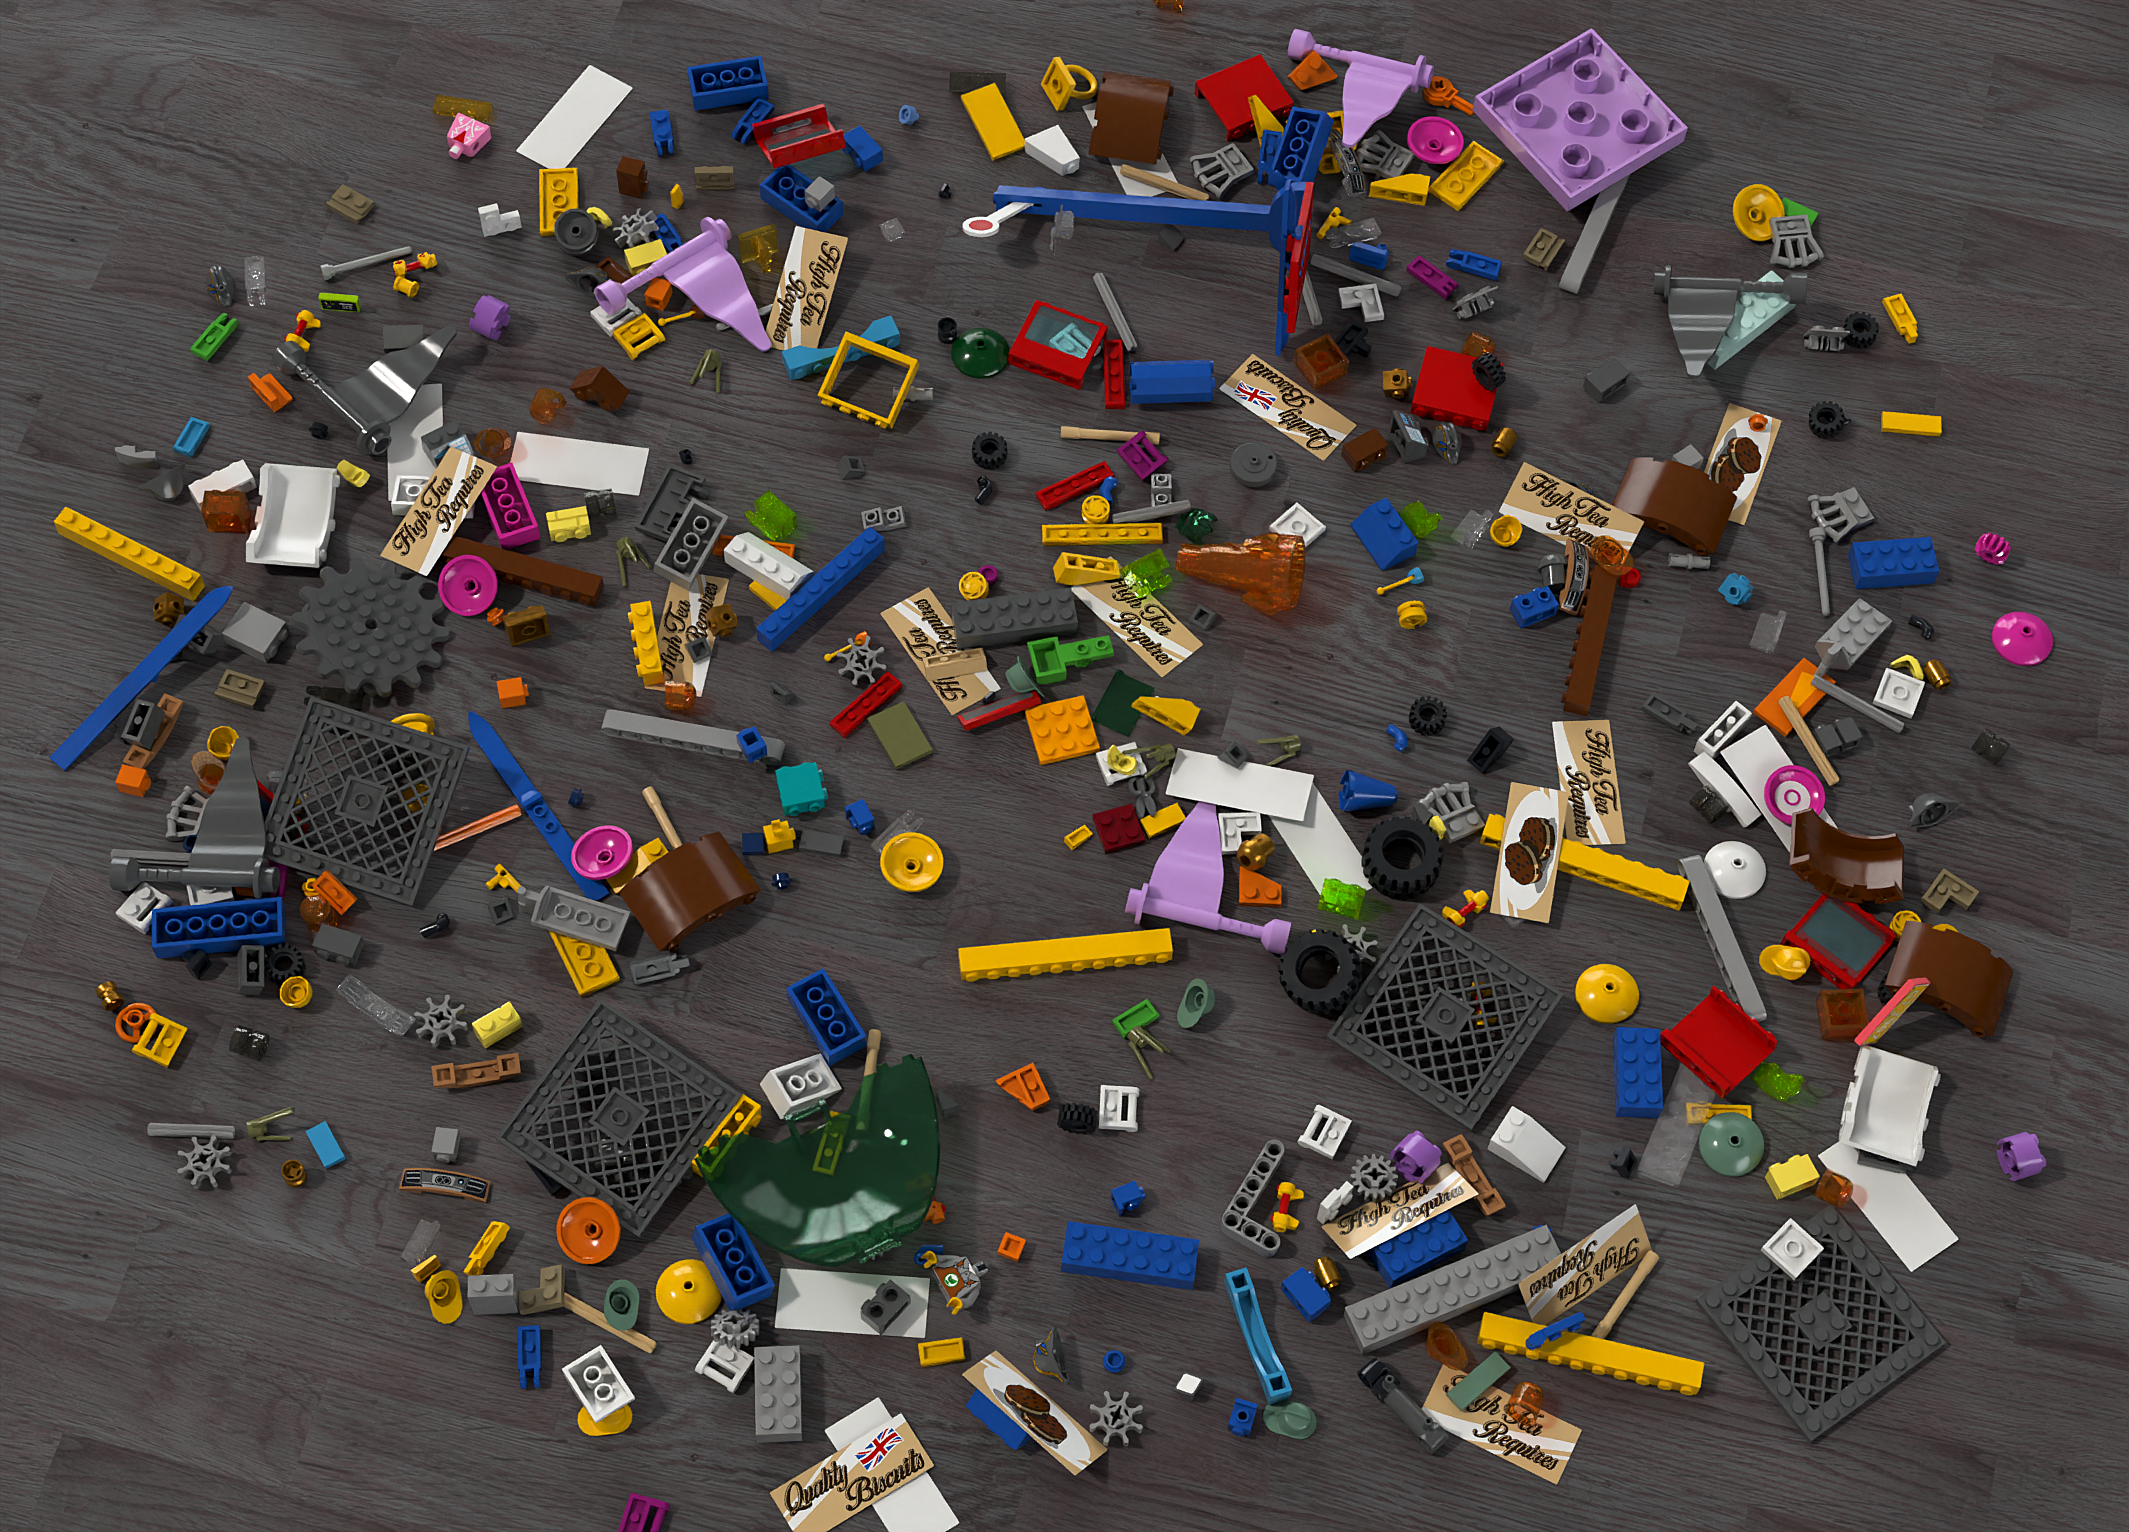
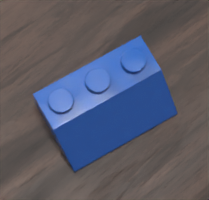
[1350,497,1418,571]
[966,1389,1032,1451]

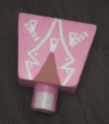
[447,113,492,159]

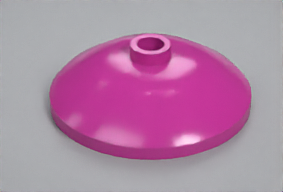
[1407,116,1464,164]
[438,555,498,616]
[1992,612,2053,666]
[1764,765,1825,825]
[571,825,633,880]

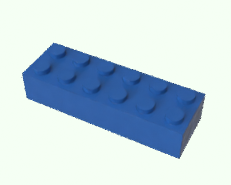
[152,897,286,958]
[1061,1221,1199,1290]

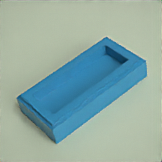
[173,417,210,458]
[306,1121,345,1169]

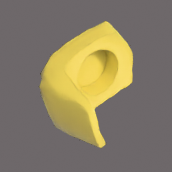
[587,207,612,228]
[337,460,370,487]
[1890,655,1924,681]
[1107,745,1138,776]
[1428,815,1446,840]

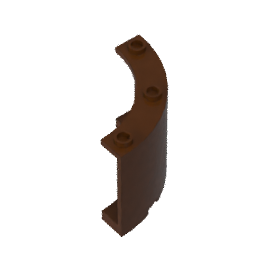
[1089,71,1174,164]
[1612,458,1737,556]
[1789,807,1904,904]
[619,832,761,952]
[1885,921,2013,1037]

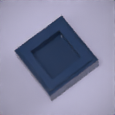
[742,833,764,855]

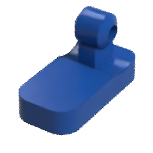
[1349,242,1389,270]

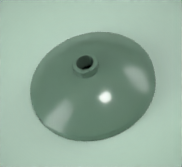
[1699,1112,1764,1177]

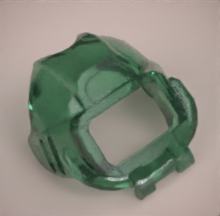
[1175,508,1218,547]

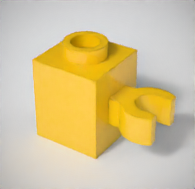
[763,819,796,854]

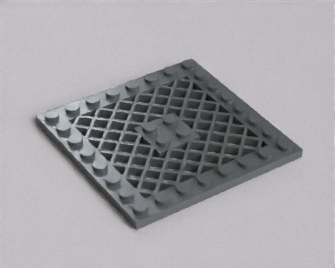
[264,696,470,907]
[1326,903,1564,1132]
[495,998,742,1238]
[1695,1205,1946,1443]

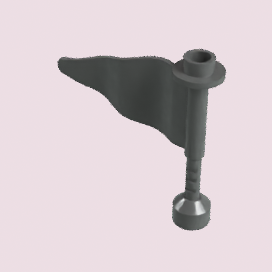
[1654,264,1808,378]
[272,325,457,455]
[109,737,280,899]

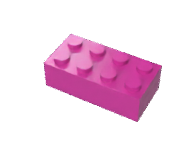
[480,463,541,550]

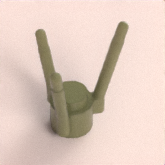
[690,349,722,393]
[616,537,651,588]
[1256,735,1301,767]
[1122,743,1175,779]
[1127,1025,1170,1080]
[247,1107,293,1142]

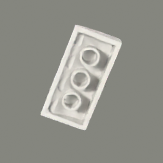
[391,475,475,518]

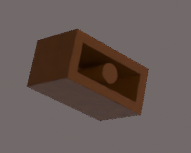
[616,156,649,199]
[1341,428,1389,473]

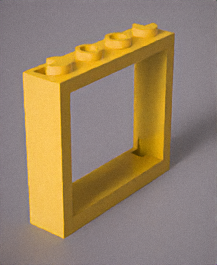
[818,332,920,429]

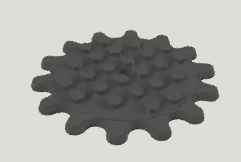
[290,557,450,698]

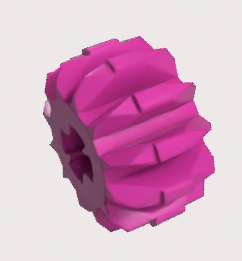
[1975,532,2011,565]

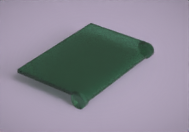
[1091,669,1155,737]

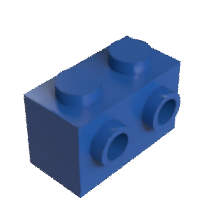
[842,125,883,172]
[1509,586,1559,629]
[1281,1267,1331,1323]

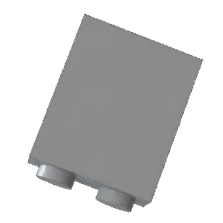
[222,602,289,663]
[467,1274,519,1315]

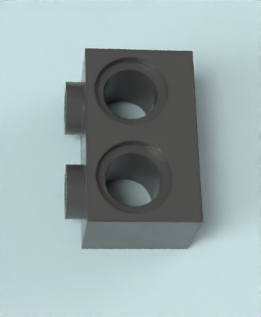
[861,1279,911,1335]

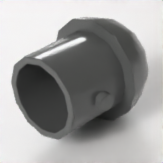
[1537,554,1568,591]

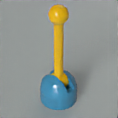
[1377,567,1424,595]

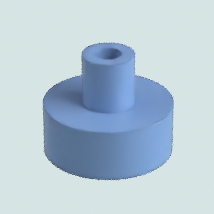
[899,105,919,125]

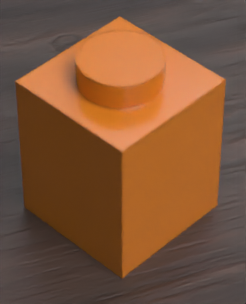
[644,277,673,311]
[497,677,529,709]
[115,764,151,797]

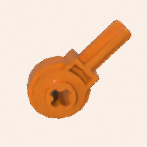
[1422,76,1475,116]

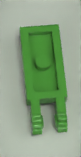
[190,312,239,361]

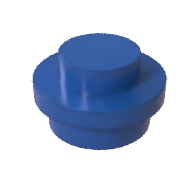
[1103,1350,1126,1373]

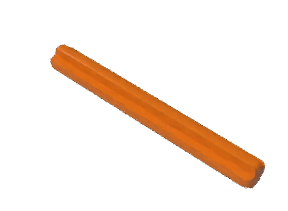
[434,804,521,851]

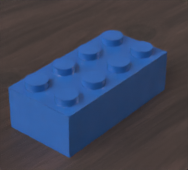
[687,56,769,111]
[1268,107,1334,183]
[760,164,843,232]
[1848,537,1939,589]
[786,968,867,1066]
[1613,1027,1663,1118]
[1367,1209,1468,1289]
[692,1211,775,1311]

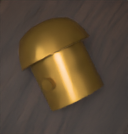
[1237,833,1275,871]

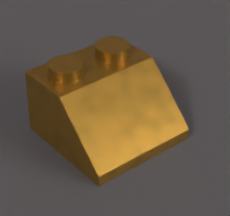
[502,605,551,647]

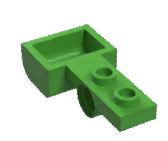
[1027,635,1114,684]

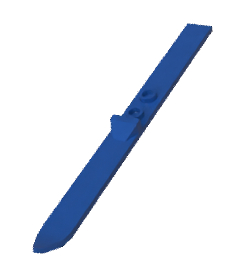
[49,586,233,771]
[468,711,610,902]

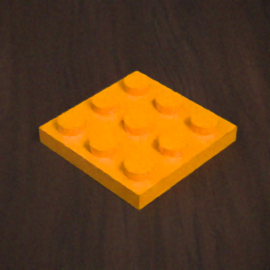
[1024,695,1100,765]

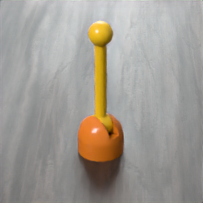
[824,631,872,662]

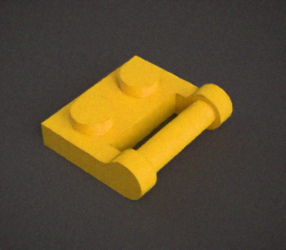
[613,313,665,360]
[132,1013,188,1068]

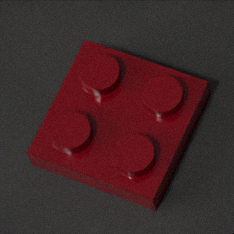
[1092,804,1145,854]

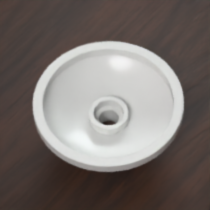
[1704,841,1766,899]

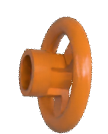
[115,1003,158,1043]

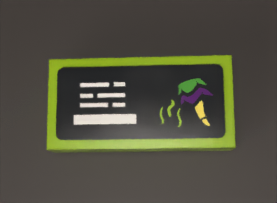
[318,293,361,313]

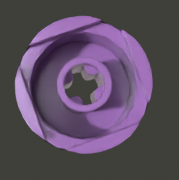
[469,294,511,341]
[1390,1131,1442,1184]
[1997,1132,2046,1181]

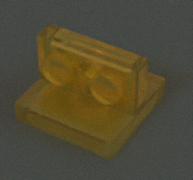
[738,223,778,273]

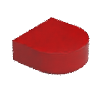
[1619,566,1641,588]

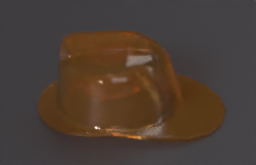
[1590,535,1634,575]
[191,751,226,795]
[1425,1322,1468,1370]

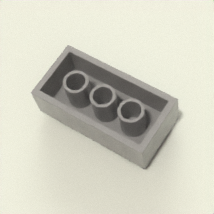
[653,498,728,591]
[754,1345,802,1443]

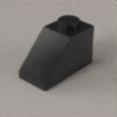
[1467,726,1515,773]

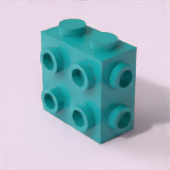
[775,762,828,816]

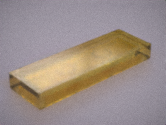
[432,94,493,122]

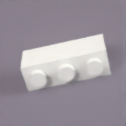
[188,460,257,514]
[1694,701,1752,760]

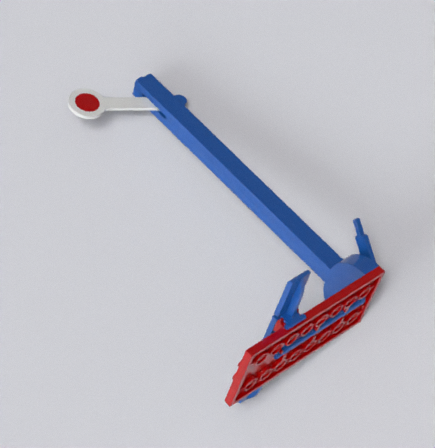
[963,161,1314,356]

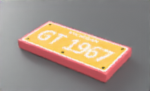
[1855,977,1931,1046]

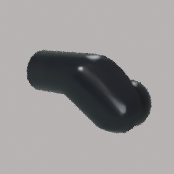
[975,475,993,505]
[1908,615,1934,639]
[420,913,450,938]

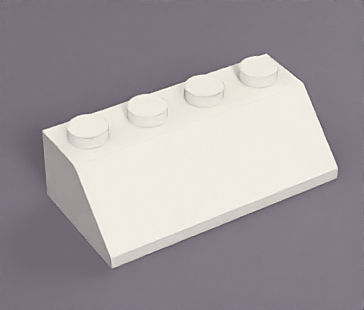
[724,532,814,600]

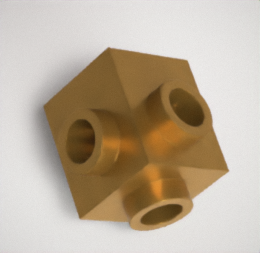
[1383,368,1412,398]
[153,592,184,627]
[705,603,738,637]

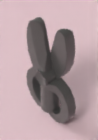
[1128,777,1156,819]

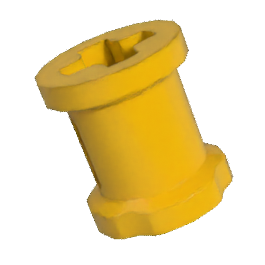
[393,275,419,298]

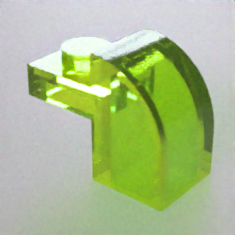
[1398,501,1443,538]
[1752,1063,1805,1102]

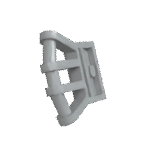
[1355,130,1414,179]
[1190,143,1254,199]
[1769,215,1824,268]
[1808,487,1874,544]
[1417,782,1485,844]
[166,785,209,841]

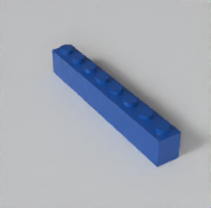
[756,526,885,652]

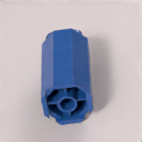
[1129,360,1215,404]

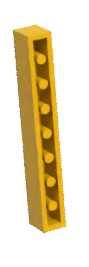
[54,506,205,602]

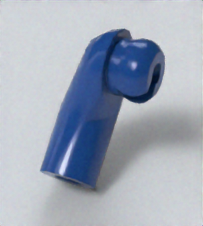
[1100,476,1118,505]
[1386,723,1408,752]
[913,1245,943,1265]

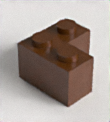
[570,366,630,412]

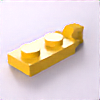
[1882,294,1918,344]
[463,1221,510,1276]

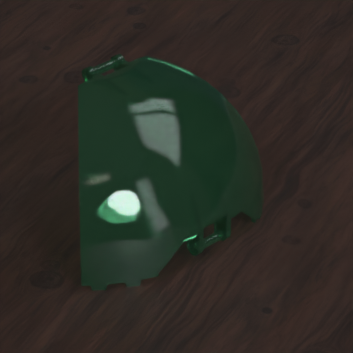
[694,1054,940,1267]

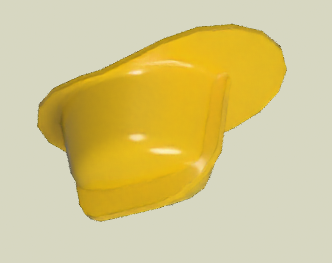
[1759,945,1810,980]
[425,1270,463,1324]
[577,1404,632,1436]

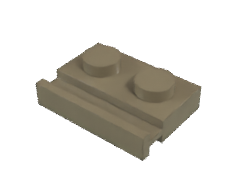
[695,166,734,190]
[326,184,375,225]
[1522,228,1565,271]
[214,669,266,709]

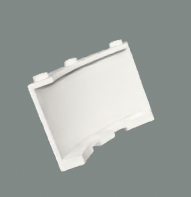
[246,463,340,568]
[1839,1045,1941,1166]

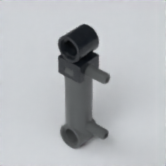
[1357,1357,1449,1454]

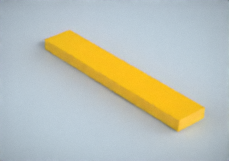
[1042,523,1163,546]

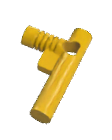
[1316,207,1352,239]
[485,864,521,894]

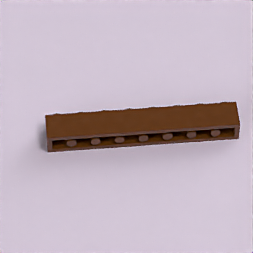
[441,535,604,607]
[1561,565,1619,716]

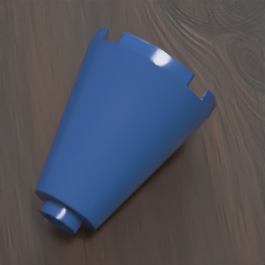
[1338,770,1398,811]

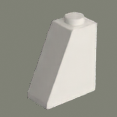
[1024,125,1080,176]

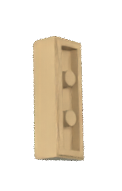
[923,648,987,681]

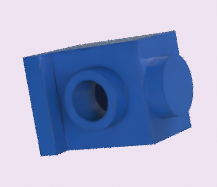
[736,726,767,764]
[844,799,875,835]
[1110,1181,1146,1217]
[1227,1398,1258,1436]

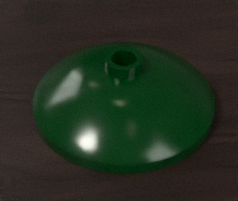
[951,328,1010,379]

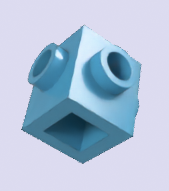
[1718,573,1754,605]

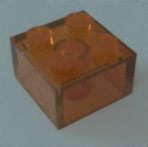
[1293,333,1349,391]
[201,490,252,534]
[1816,989,1869,1039]

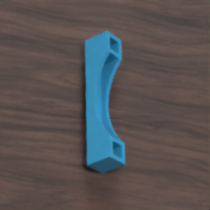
[782,316,900,380]
[1224,1267,1292,1405]

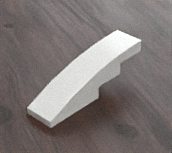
[1688,751,1762,828]

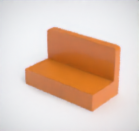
[248,373,293,413]

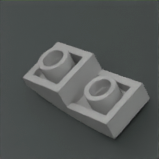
[115,445,159,469]
[1151,474,1172,507]
[861,506,906,531]

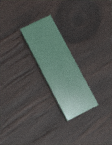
[1446,1351,1511,1412]

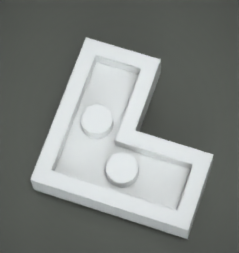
[478,203,522,237]
[1338,284,1384,322]
[1218,812,1262,855]
[1317,1181,1354,1224]

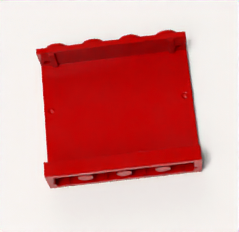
[1194,54,1294,141]
[1410,346,1503,431]
[1660,985,1778,1099]

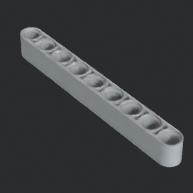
[1559,174,1630,294]
[601,709,785,765]
[1677,855,1767,1022]

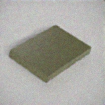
[867,701,933,770]

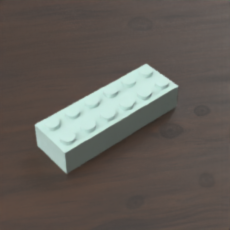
[1707,270,1796,370]

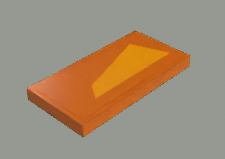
[1753,658,1836,737]

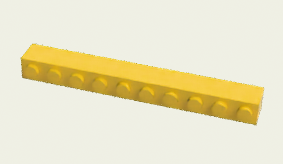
[1480,814,1690,911]
[958,928,1173,981]
[1477,1312,1704,1396]

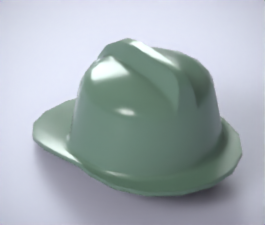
[1005,656,1045,697]
[1177,978,1215,1028]
[604,1279,639,1331]
[1263,1400,1317,1439]

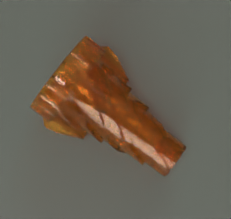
[1175,532,1306,615]

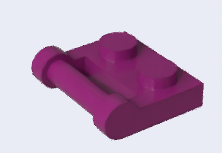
[1116,430,1169,482]
[618,1493,670,1532]

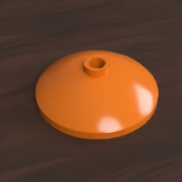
[556,1197,621,1264]

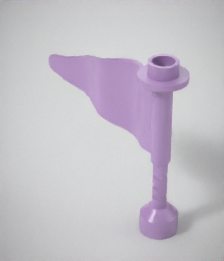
[1288,29,1434,148]
[594,217,772,352]
[1125,801,1291,955]

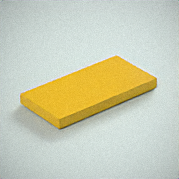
[961,83,1025,161]
[1428,141,1504,211]
[539,168,579,236]
[548,930,620,998]

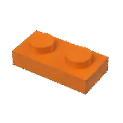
[311,869,357,915]

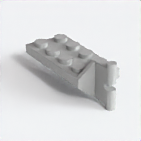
[1814,598,1892,677]
[517,885,630,951]

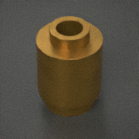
[1491,428,1518,457]
[1923,659,1952,691]
[1313,1256,1342,1291]

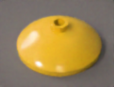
[1733,184,1785,241]
[880,832,943,892]
[1575,964,1639,1024]
[656,1259,722,1324]

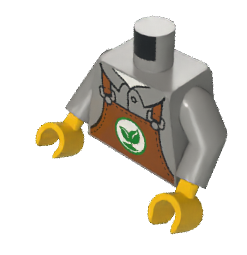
[921,1251,988,1315]

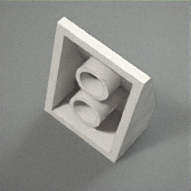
[760,1053,842,1120]
[1488,1106,1566,1183]
[562,1345,635,1423]

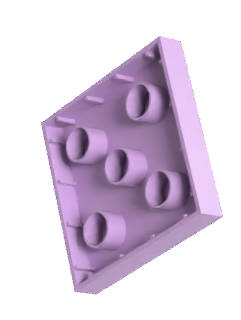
[1472,28,1688,212]

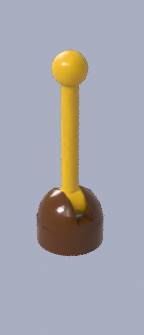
[658,304,705,326]

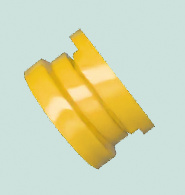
[1082,496,1110,524]
[959,572,989,601]
[1397,601,1427,629]
[1889,910,1921,943]

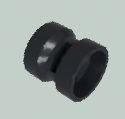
[938,317,957,344]

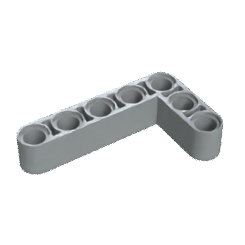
[1221,1140,1284,1258]

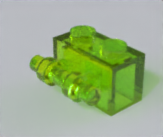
[744,490,797,541]
[1119,548,1172,598]
[1317,878,1366,920]

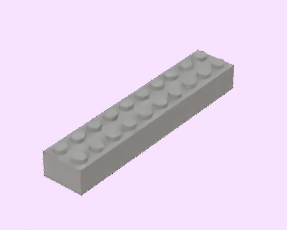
[1344,1225,1561,1355]

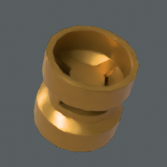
[95,981,125,1011]
[281,1159,307,1188]

